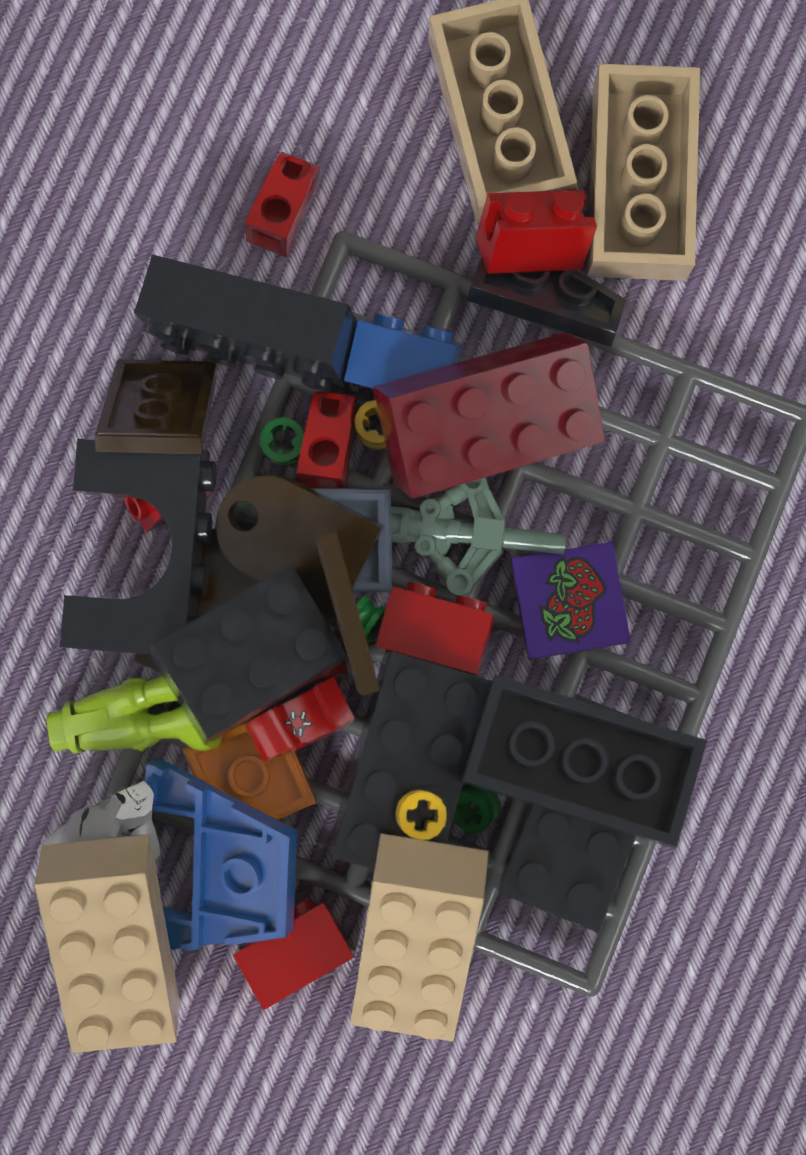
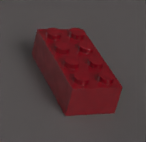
[373,333,605,499]

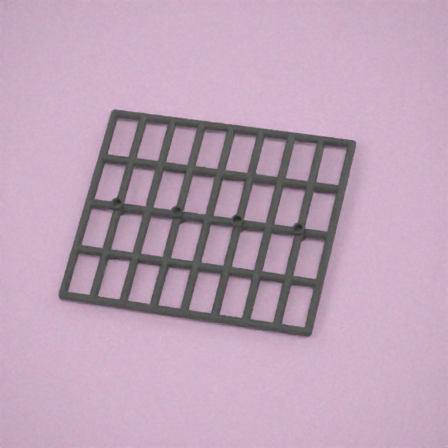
[106,231,806,997]

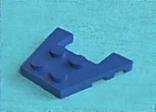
[146,758,298,952]

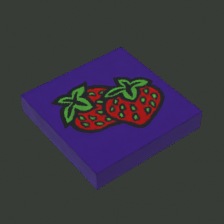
[510,542,631,660]

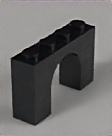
[60,439,217,654]

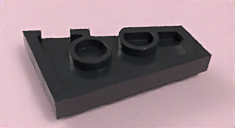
[467,256,626,347]

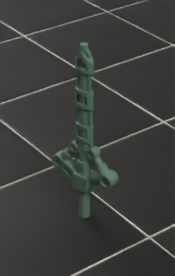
[237,477,566,597]

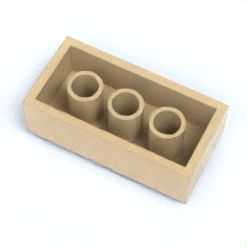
[428,0,577,224]
[587,64,700,281]
[35,834,180,1053]
[350,834,488,1042]

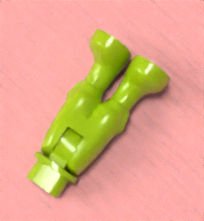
[46,676,223,754]

